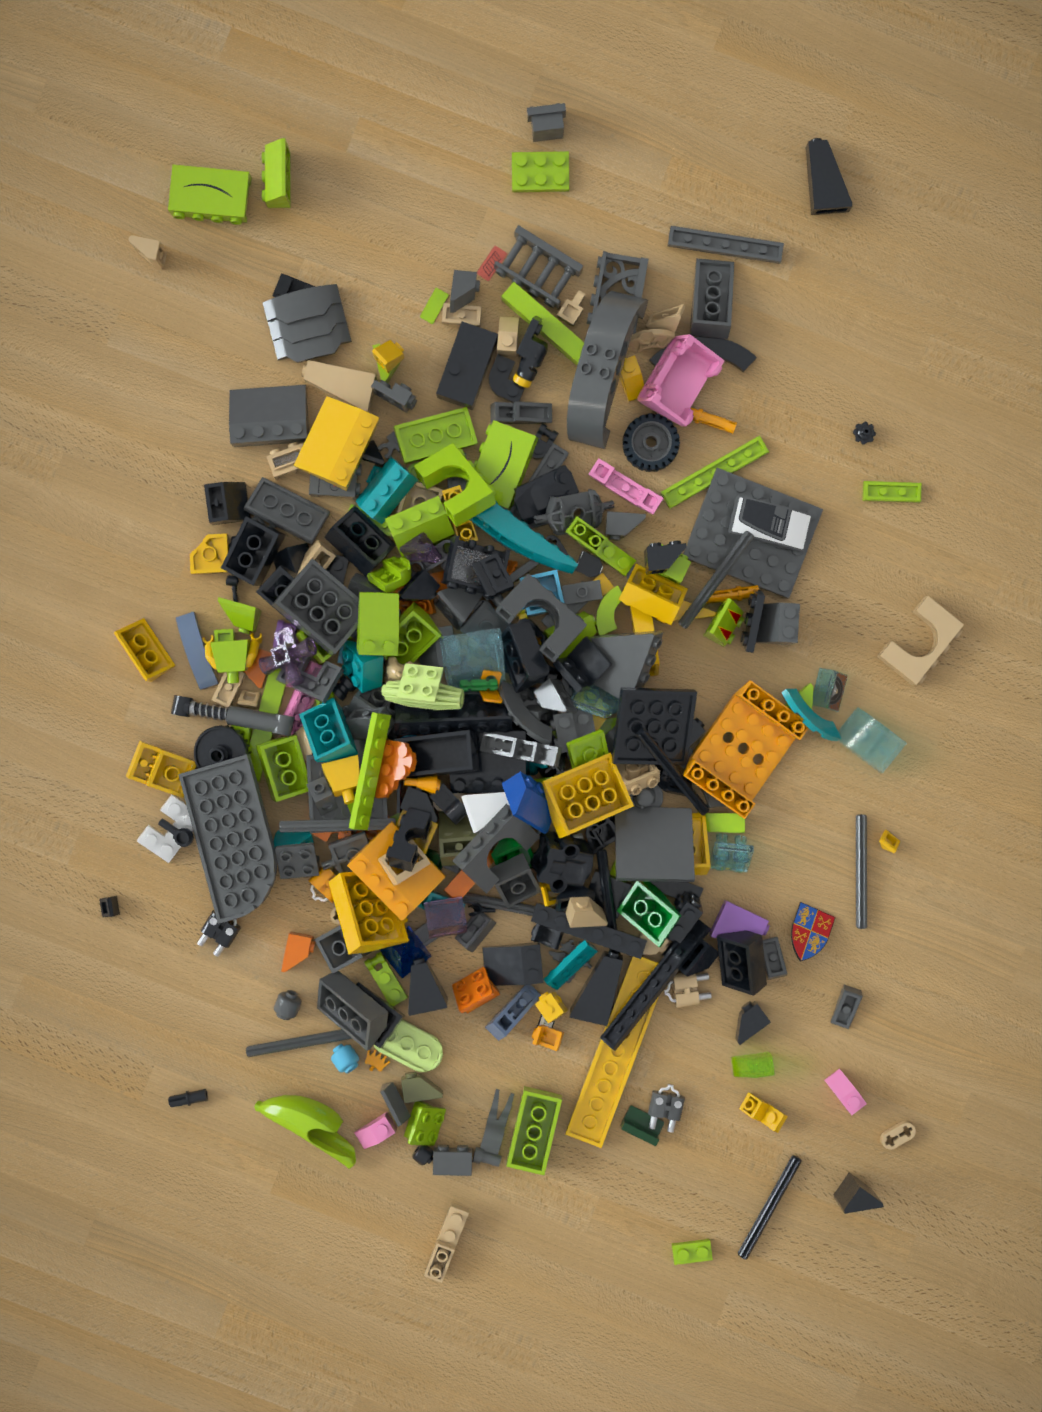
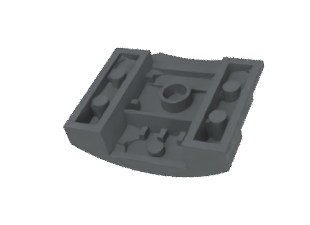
[263,284,352,363]

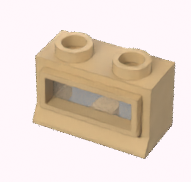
[266,442,303,480]

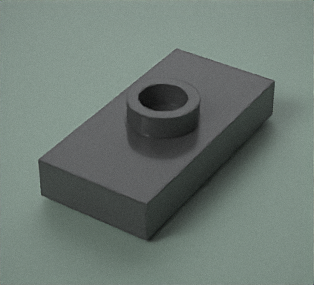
[562,580,603,605]

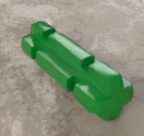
[460,679,498,691]

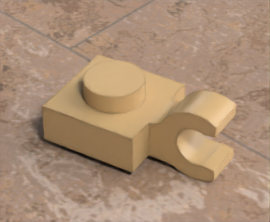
[557,290,585,326]

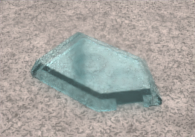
[571,684,619,718]

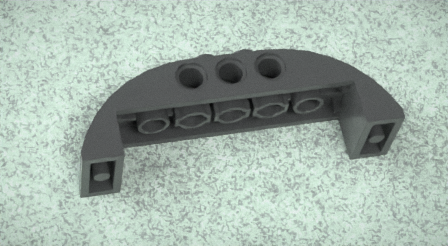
[567,291,649,449]

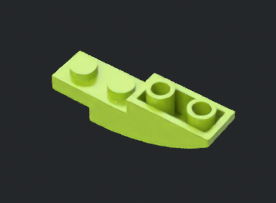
[566,516,636,576]

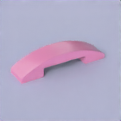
[588,458,664,515]

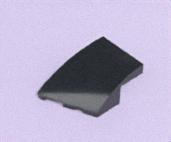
[586,815,615,855]

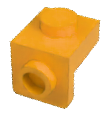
[532,1025,564,1051]

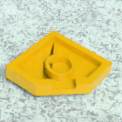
[190,533,229,574]

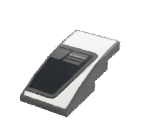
[728,495,813,552]

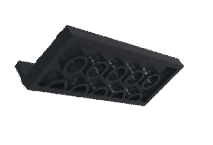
[394,693,513,736]

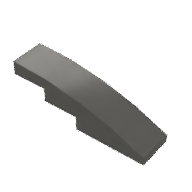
[480,732,562,767]

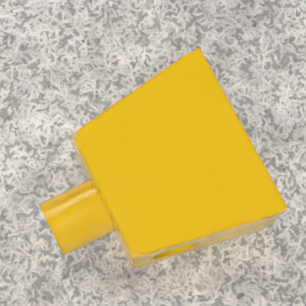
[321,755,360,804]

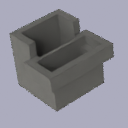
[527,103,566,142]

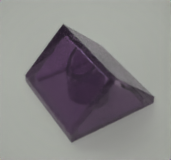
[424,896,467,939]

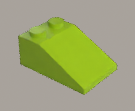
[356,592,399,656]

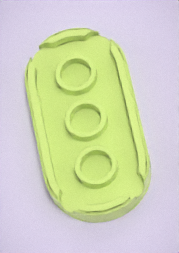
[374,1019,443,1072]

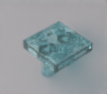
[710,834,754,873]

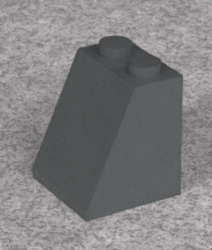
[756,603,800,645]

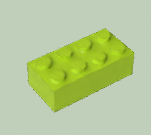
[506,1086,562,1175]

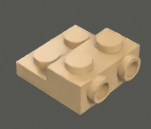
[616,764,660,795]

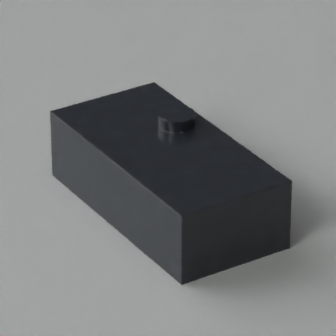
[436,321,498,410]

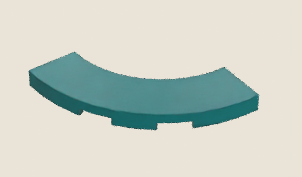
[782,689,841,741]

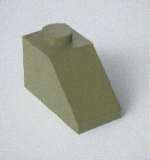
[401,1072,443,1103]

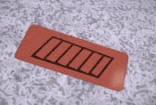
[477,246,507,281]

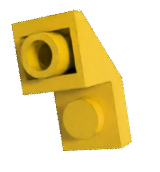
[739,1092,788,1133]

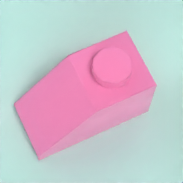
[824,1069,867,1115]
[354,1112,397,1149]

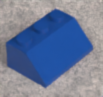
[502,771,552,834]

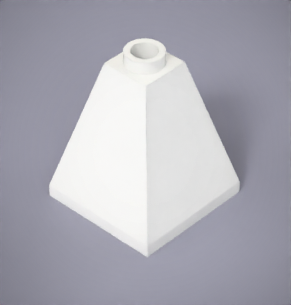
[461,792,510,834]

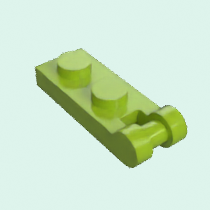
[364,951,408,1006]

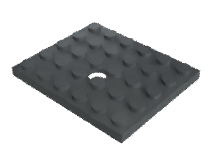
[683,468,823,599]

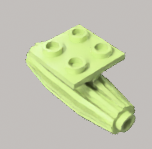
[381,663,464,710]

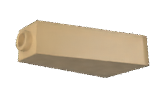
[302,360,377,413]

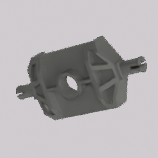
[534,489,614,536]

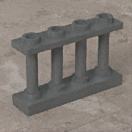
[494,225,583,309]

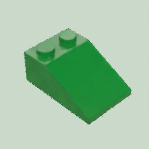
[617,881,681,947]

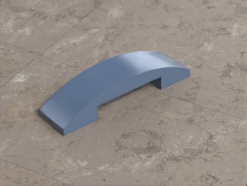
[176,612,219,690]

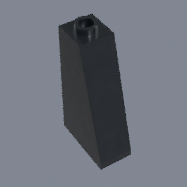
[805,138,853,215]
[569,950,623,1026]

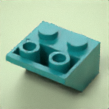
[342,640,383,693]

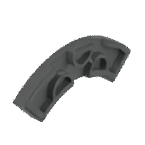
[499,681,552,745]

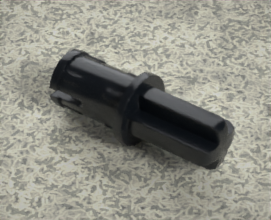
[168,1088,208,1107]

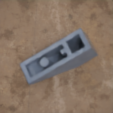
[485,984,541,1041]

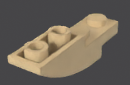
[424,1203,470,1283]

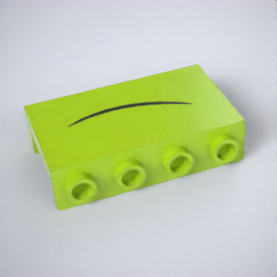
[168,164,252,225]
[465,420,539,510]

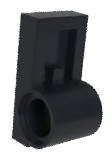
[429,784,467,825]

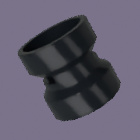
[333,674,356,701]

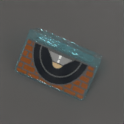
[812,668,848,712]

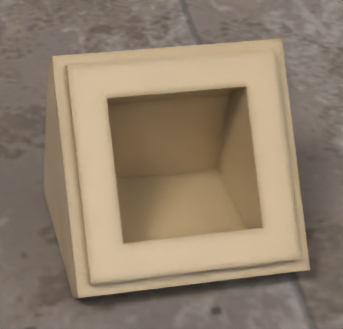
[238,690,261,710]

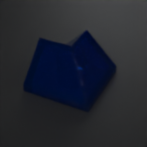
[379,926,432,979]

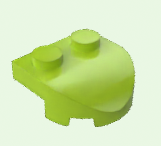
[367,557,412,593]

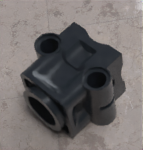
[530,830,593,893]

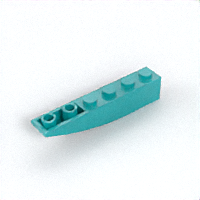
[470,500,578,574]

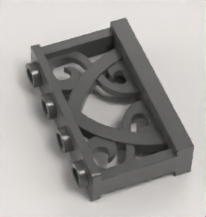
[587,251,649,334]

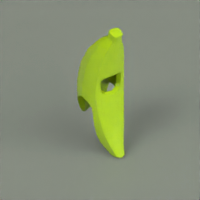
[254,1095,356,1169]

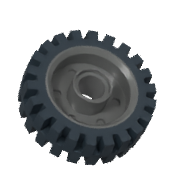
[623,413,680,472]

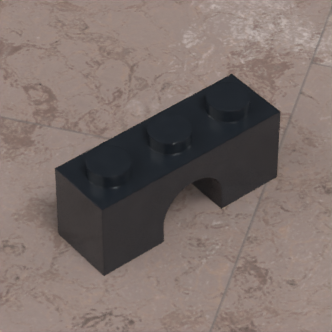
[386,808,432,872]

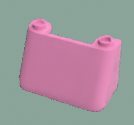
[637,334,725,426]

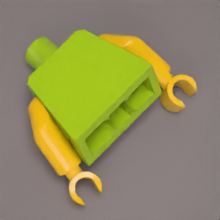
[202,632,263,683]

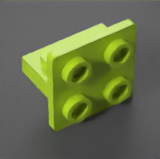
[404,1101,446,1146]

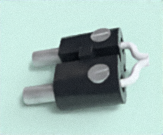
[197,910,241,957]

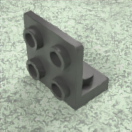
[275,843,320,879]

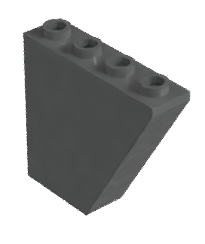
[589,630,664,699]

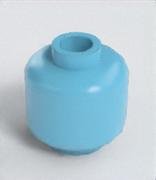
[331,1044,360,1074]

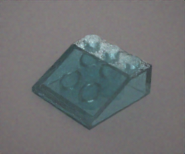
[440,628,505,693]

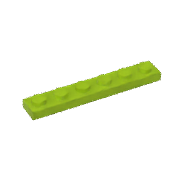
[349,712,391,830]

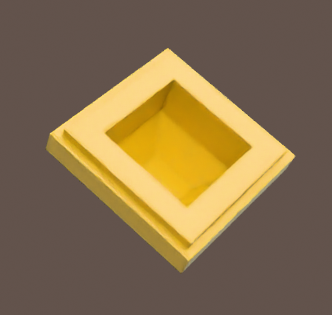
[879,829,900,853]

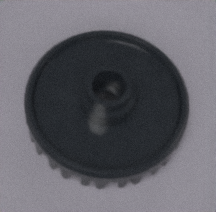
[194,725,252,768]

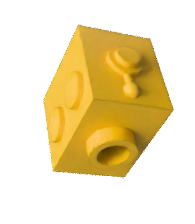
[535,991,568,1024]

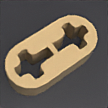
[880,1121,916,1150]

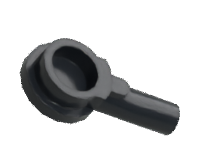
[158,818,194,847]

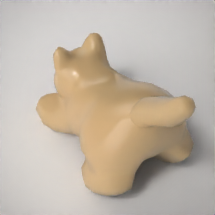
[383,656,414,682]

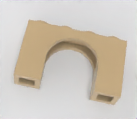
[876,596,964,685]

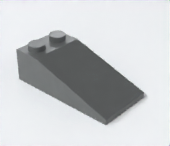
[690,258,734,339]

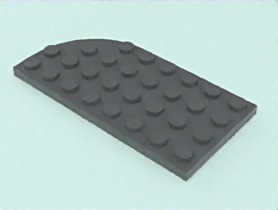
[178,754,277,924]

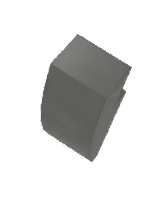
[490,401,552,424]

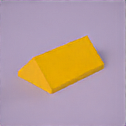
[114,618,176,682]

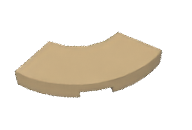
[628,329,675,354]

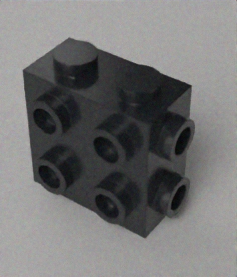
[667,891,703,943]

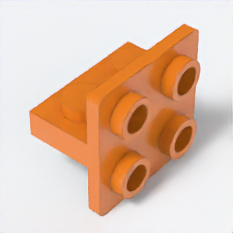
[452,967,500,1014]

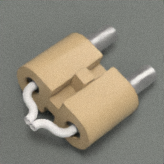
[664,973,711,1008]

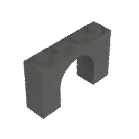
[495,573,587,663]
[453,803,540,894]

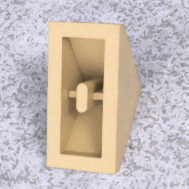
[646,304,685,333]

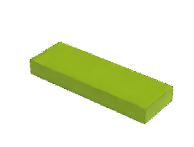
[863,481,922,503]

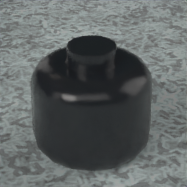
[412,1145,433,1166]

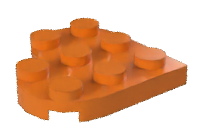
[375,740,417,799]

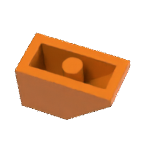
[281,932,316,972]

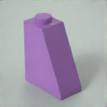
[709,900,770,938]

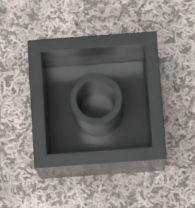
[490,853,542,908]

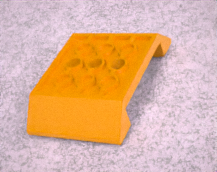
[683,680,809,819]

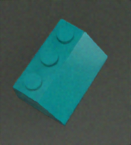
[356,456,418,524]
[299,698,359,762]

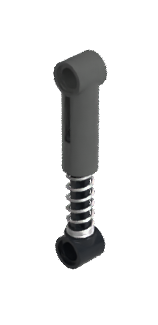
[171,695,294,736]

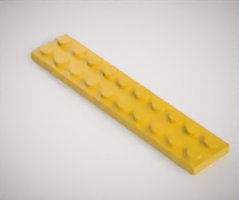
[565,956,659,1148]

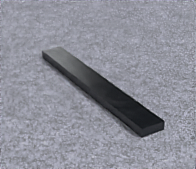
[600,919,711,1051]

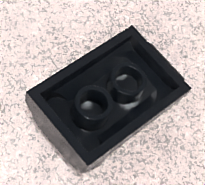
[514,465,579,524]

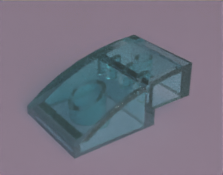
[838,707,907,773]

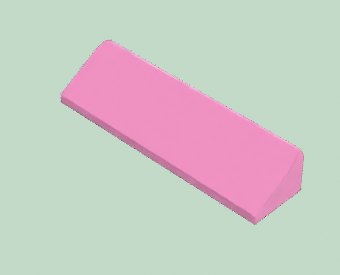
[283,661,322,735]

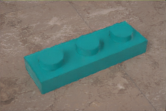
[544,940,598,990]

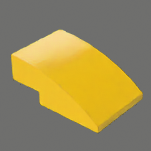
[126,741,196,798]

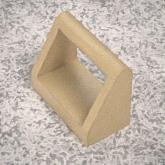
[128,235,167,270]
[378,839,431,886]

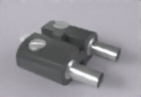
[648,1084,685,1133]

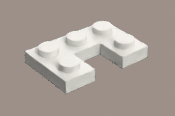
[137,794,193,863]

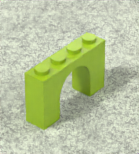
[414,443,496,527]

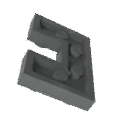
[276,647,344,703]

